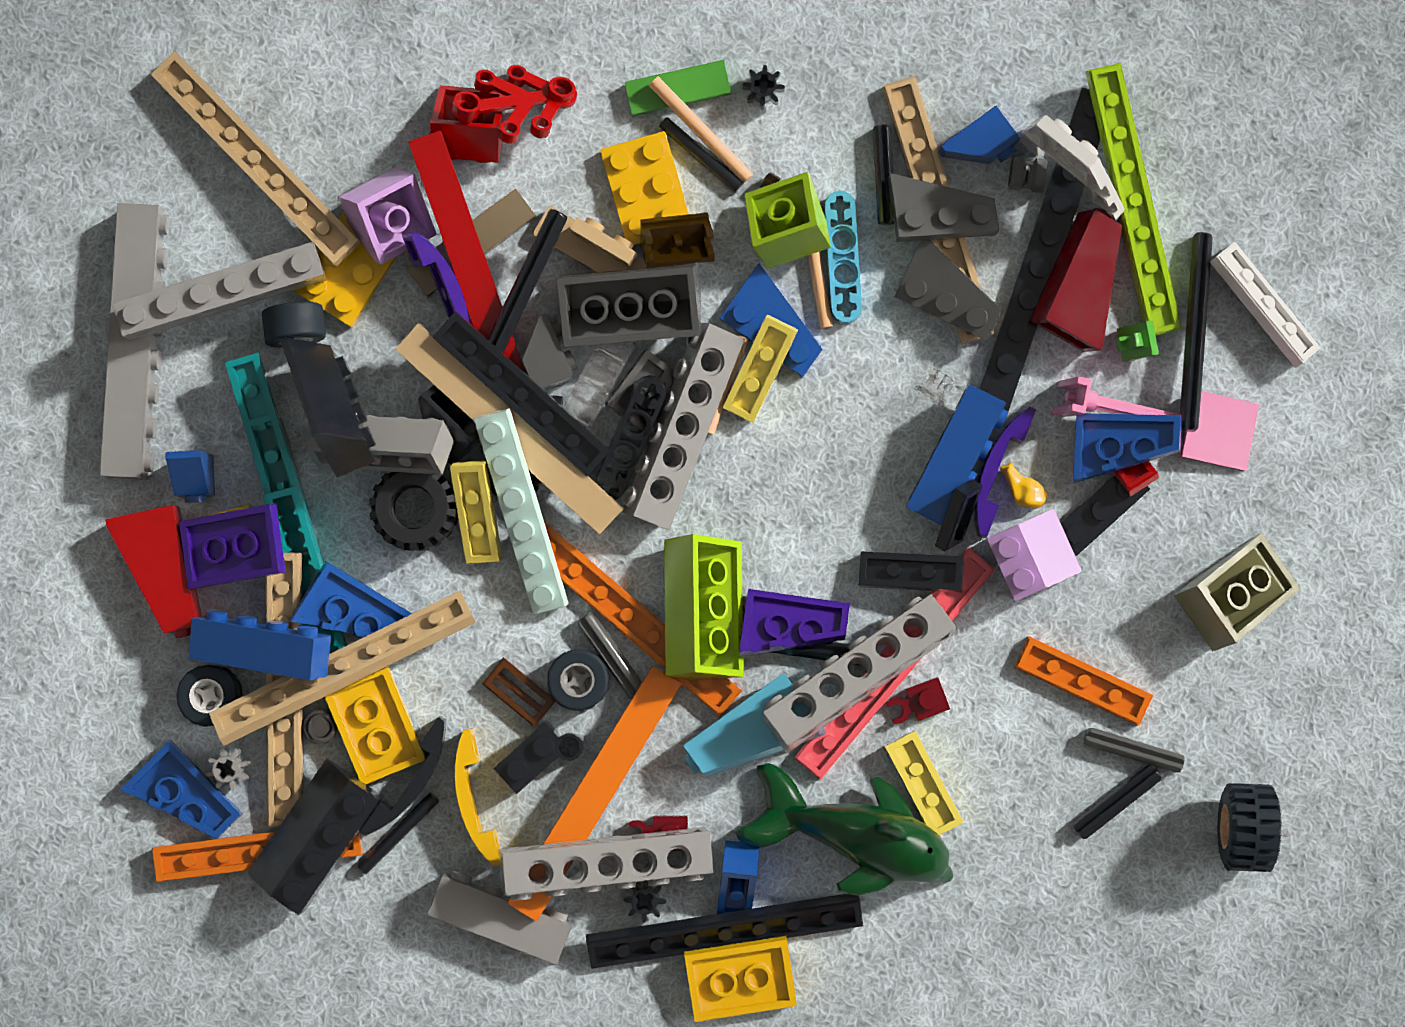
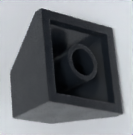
[418,385,480,465]

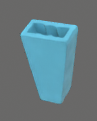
[683,673,827,777]

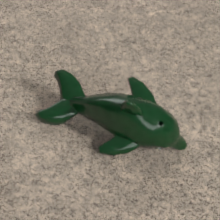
[735,763,953,896]

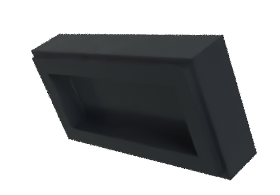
[935,479,982,552]

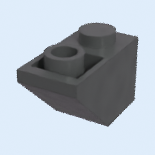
[522,313,578,391]

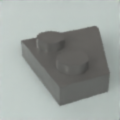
[605,349,674,431]

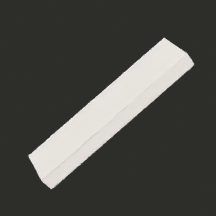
[1210,242,1320,368]

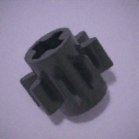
[742,65,785,110]
[623,880,667,923]

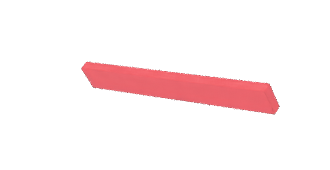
[794,548,995,780]

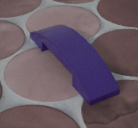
[402,232,469,322]
[974,407,1036,539]

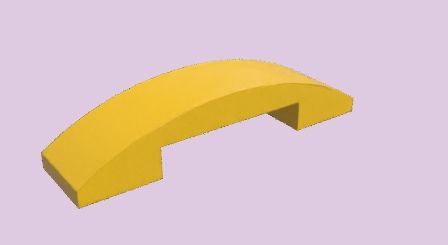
[455,728,500,866]

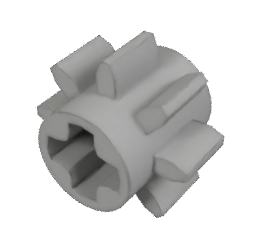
[206,748,251,790]

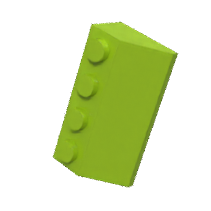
[664,534,744,679]

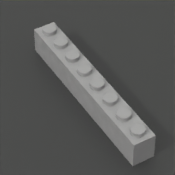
[100,203,170,480]

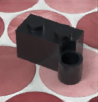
[493,721,584,794]

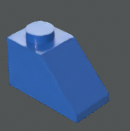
[938,106,1020,164]
[165,450,215,503]
[717,840,759,914]

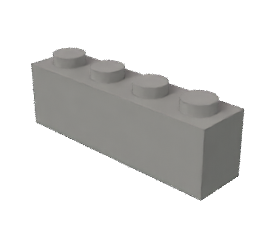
[306,415,454,475]
[427,870,573,965]

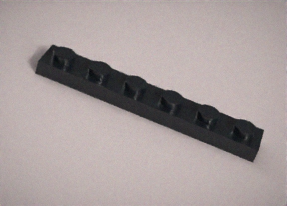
[432,311,611,476]

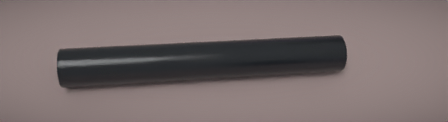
[659,117,744,193]
[357,792,440,875]

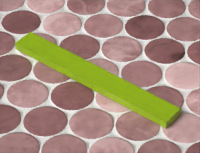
[1085,63,1182,335]

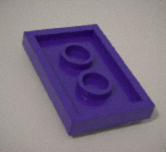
[179,504,286,589]

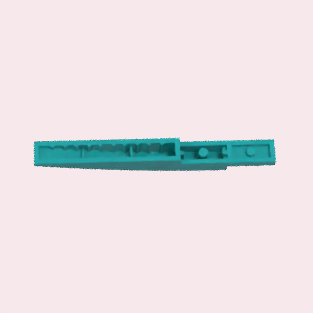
[224,352,347,654]

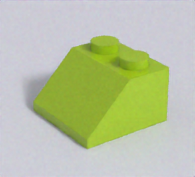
[744,172,831,269]

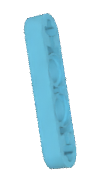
[824,191,862,324]

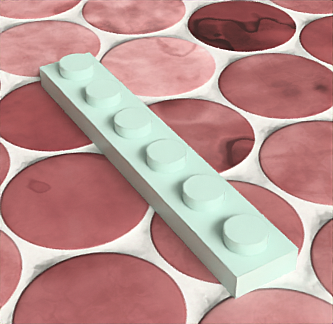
[474,408,568,614]

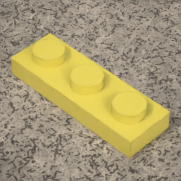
[723,315,798,423]
[450,460,502,564]
[884,730,964,835]

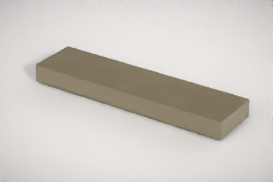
[407,188,536,297]

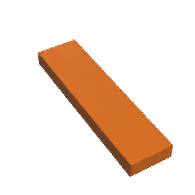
[1014,636,1153,726]

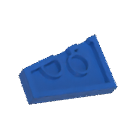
[720,263,823,378]
[1073,413,1182,483]
[289,561,413,637]
[120,741,243,839]

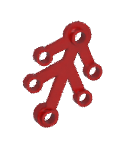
[452,65,577,144]

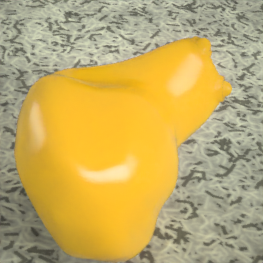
[1000,462,1047,509]

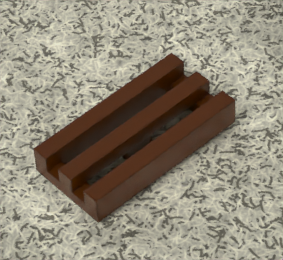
[482,657,556,727]

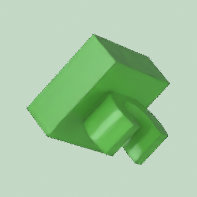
[1115,321,1159,362]

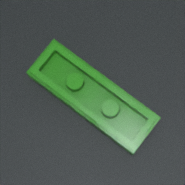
[625,60,731,117]

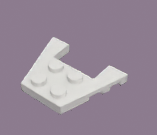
[1018,114,1125,221]

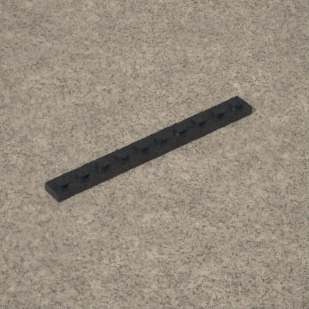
[979,87,1101,418]

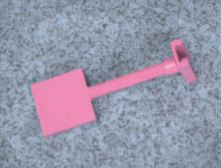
[1052,377,1259,471]

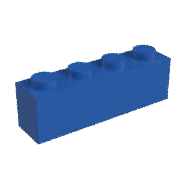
[906,383,1009,526]
[188,610,331,681]

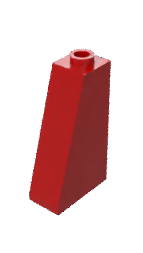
[105,505,202,639]

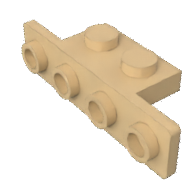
[533,206,647,272]

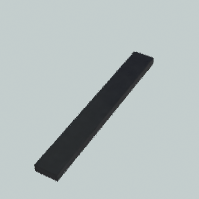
[586,893,863,969]

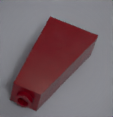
[1030,208,1122,352]

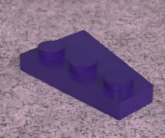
[739,589,850,657]

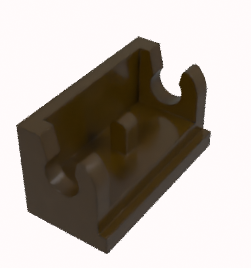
[640,212,715,269]

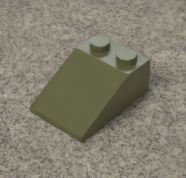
[1174,533,1300,652]

